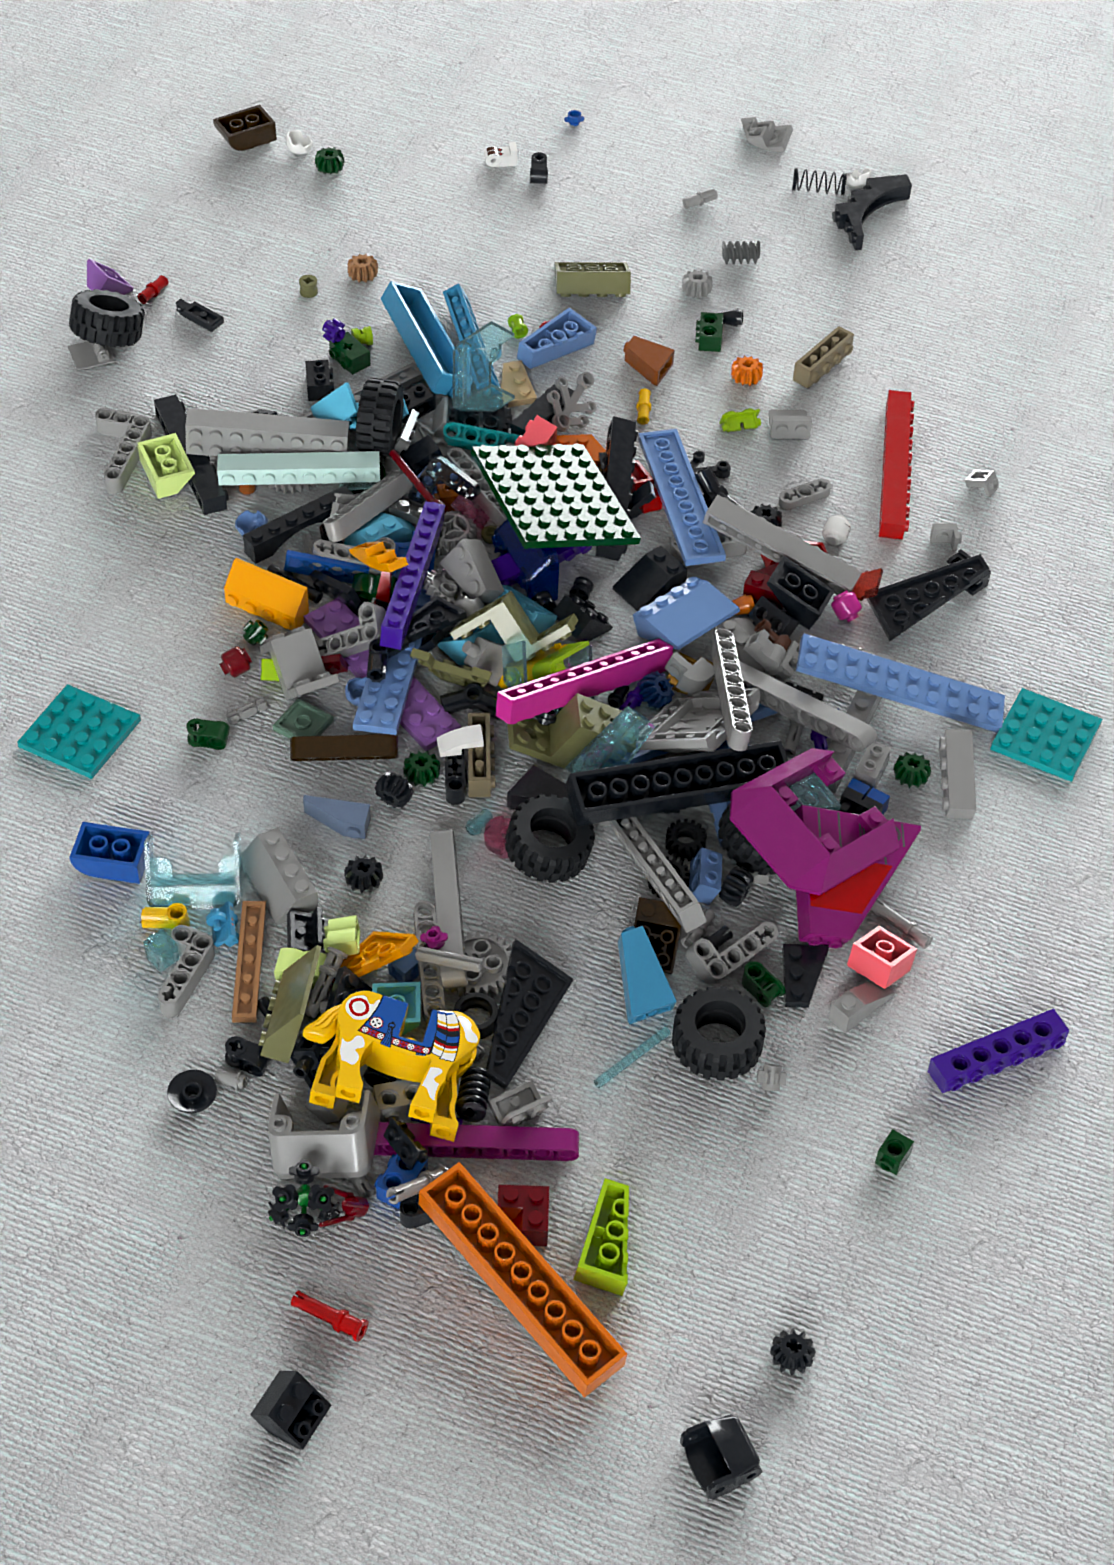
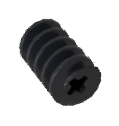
[455,1067,492,1123]

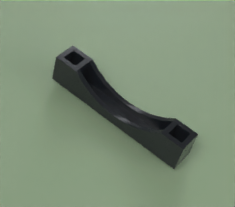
[243,485,354,564]

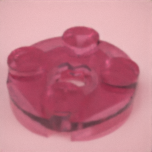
[451,495,490,530]
[483,816,511,859]

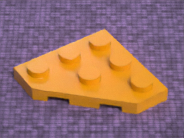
[327,931,419,983]

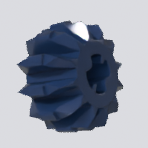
[638,671,675,709]

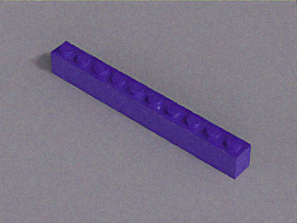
[380,501,445,650]

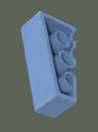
[517,308,597,369]

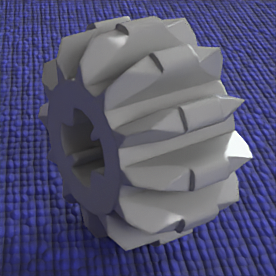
[682,269,713,299]

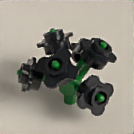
[267,1159,341,1237]

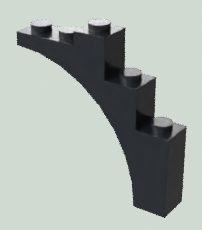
[832,174,912,250]

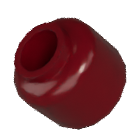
[219,646,252,678]

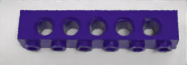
[927,1008,1069,1094]

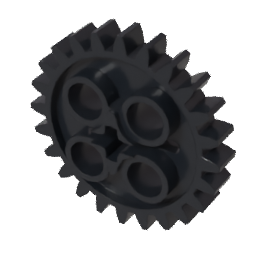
[449,390,512,444]

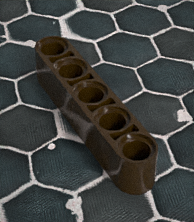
[290,734,398,761]

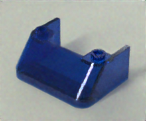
[492,519,559,601]

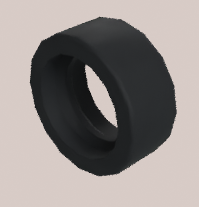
[453,992,498,1039]

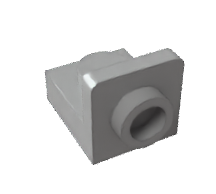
[965,469,999,497]
[930,523,962,551]

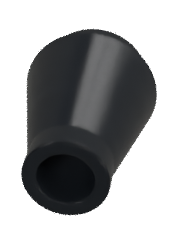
[716,308,744,327]

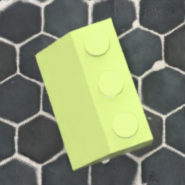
[138,433,195,499]

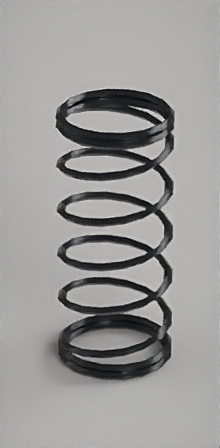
[792,168,847,196]

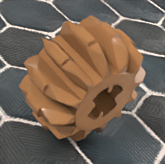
[347,253,378,283]

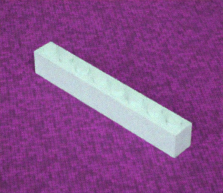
[217,451,380,485]

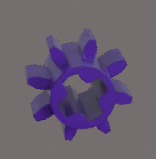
[322,318,346,343]

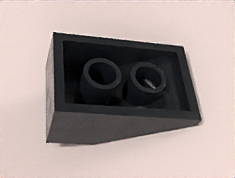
[612,546,688,611]
[766,556,835,630]

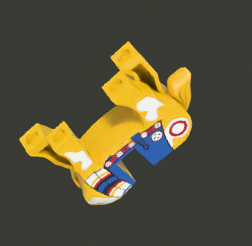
[303,991,480,1142]

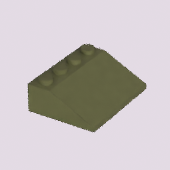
[554,262,631,297]
[258,945,322,1063]

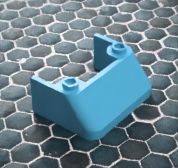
[311,383,409,430]

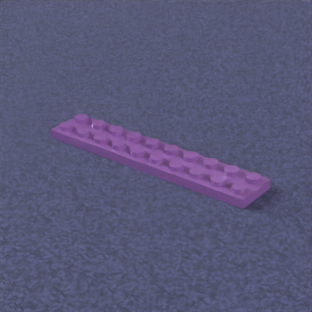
[304,598,461,751]

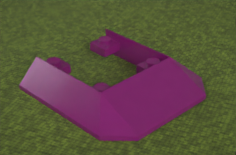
[729,748,899,896]

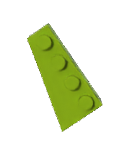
[573,1178,629,1296]

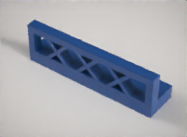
[283,550,369,584]

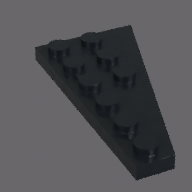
[866,554,989,641]
[486,939,574,1089]

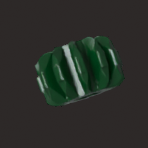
[315,147,345,175]
[403,750,440,787]
[893,752,931,789]

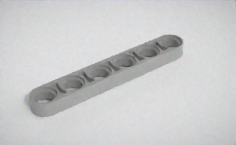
[413,901,445,1024]

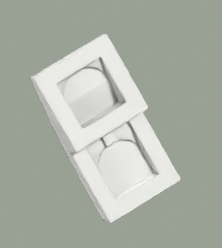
[437,724,484,757]

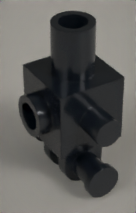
[292,1035,335,1079]

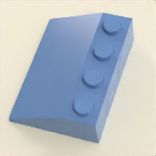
[633,577,740,650]

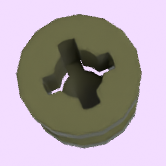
[299,275,318,298]

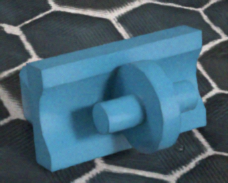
[206,901,239,947]

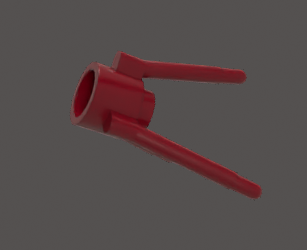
[318,1185,369,1228]

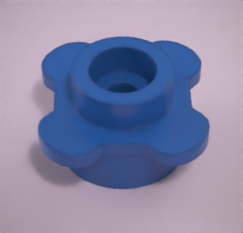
[564,110,585,126]

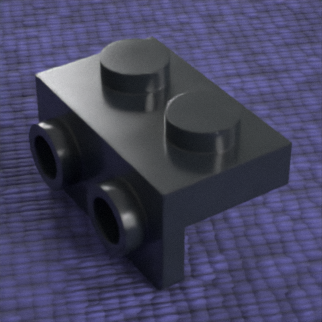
[287,907,325,952]

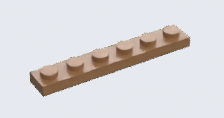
[232,901,266,1023]

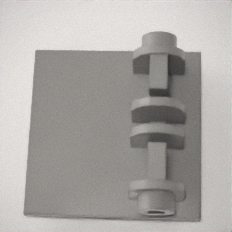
[68,341,115,371]

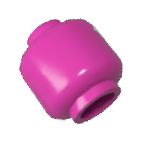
[831,590,862,622]

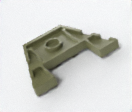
[410,648,492,689]

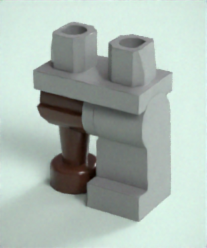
[743,619,799,680]

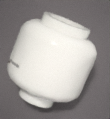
[822,515,851,546]

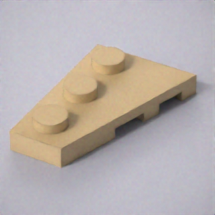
[500,360,537,408]

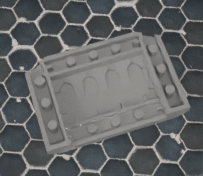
[636,688,760,753]

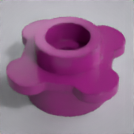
[420,926,448,950]

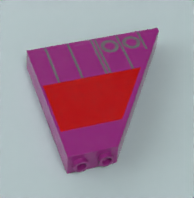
[794,805,921,949]

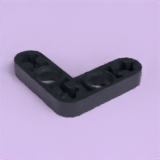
[408,456,481,504]

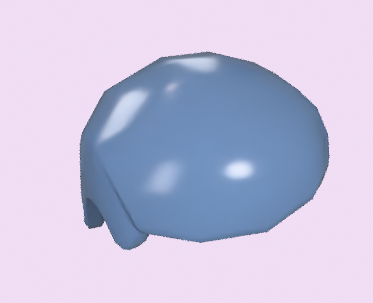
[235,510,268,537]
[345,676,367,706]

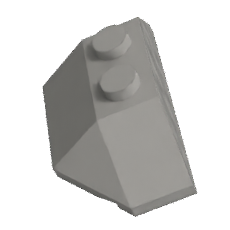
[706,617,765,673]

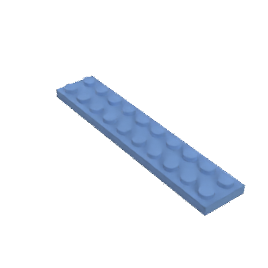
[638,429,726,566]
[353,581,431,735]
[796,633,1005,733]

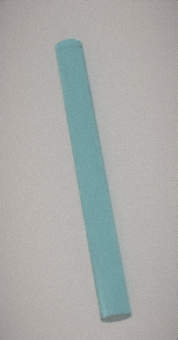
[594,1027,671,1088]

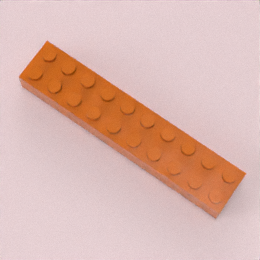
[418,1162,627,1398]

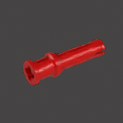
[291,1290,369,1342]

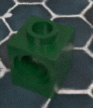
[875,1129,914,1175]

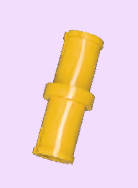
[636,388,652,425]

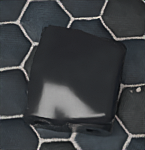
[680,1414,762,1500]

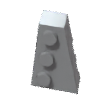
[440,538,504,603]

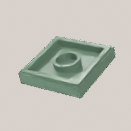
[273,698,334,739]

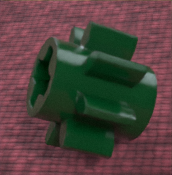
[243,620,269,646]

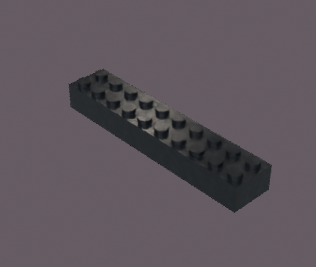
[565,741,791,826]

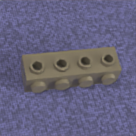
[793,326,854,389]
[468,713,495,798]

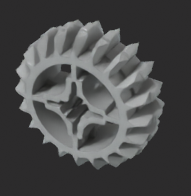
[436,510,477,556]

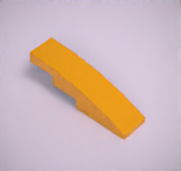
[349,541,408,572]

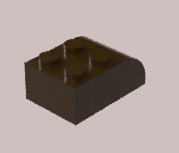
[213,105,277,151]

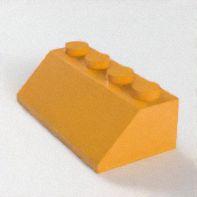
[224,558,309,630]

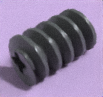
[722,241,760,264]

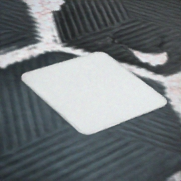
[751,871,769,884]

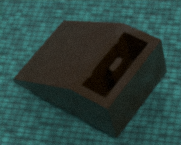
[634,897,682,974]

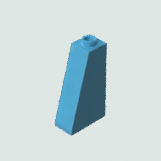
[618,926,677,1025]

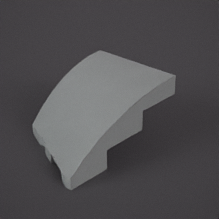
[741,117,793,152]

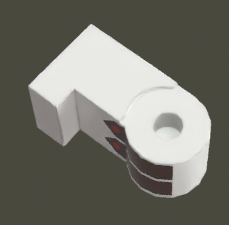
[484,142,518,167]

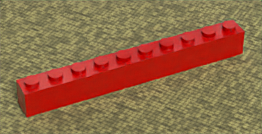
[879,390,915,540]

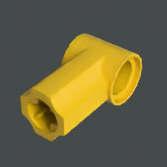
[141,903,190,931]

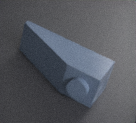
[303,795,371,839]

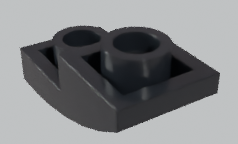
[628,481,656,520]

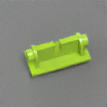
[719,408,761,432]

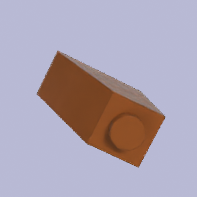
[623,336,675,386]

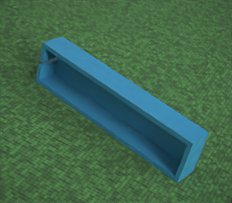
[381,281,474,399]

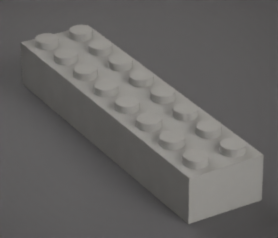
[185,408,349,456]

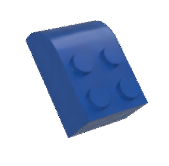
[69,822,152,884]

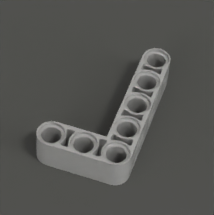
[95,408,152,494]

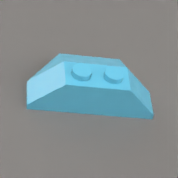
[344,512,416,547]

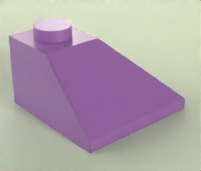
[87,259,134,295]

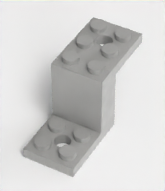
[259,626,339,700]

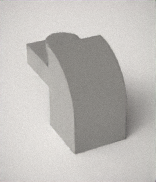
[664,652,715,693]

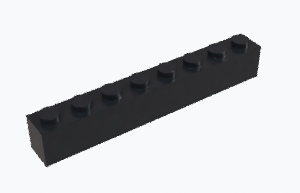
[154,394,229,515]
[595,416,638,561]

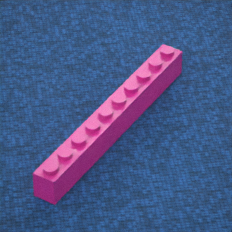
[496,639,673,724]

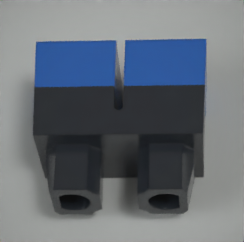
[838,778,890,815]

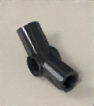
[694,466,742,508]
[367,637,409,682]
[440,683,499,719]

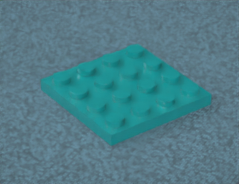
[17,684,141,779]
[990,688,1103,782]

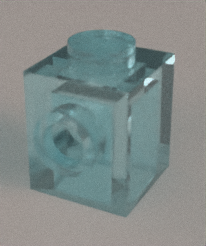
[143,929,179,972]

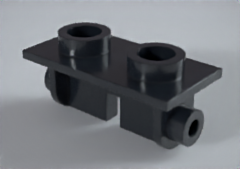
[383,1117,428,1170]

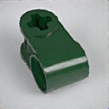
[186,718,230,750]
[741,961,786,1007]

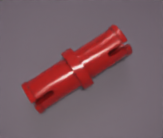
[137,275,169,304]

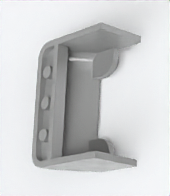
[268,1090,381,1179]

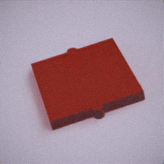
[852,568,883,601]

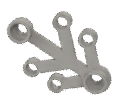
[547,372,597,432]

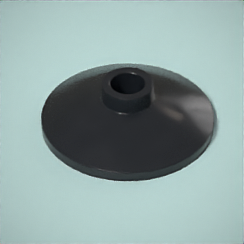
[167,1070,217,1113]

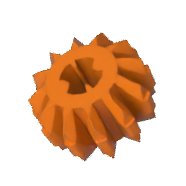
[731,355,763,386]

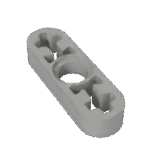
[779,478,831,510]

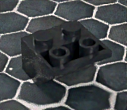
[552,594,613,642]
[250,1371,332,1450]

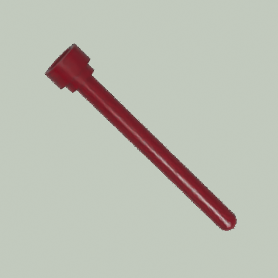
[389,450,447,514]

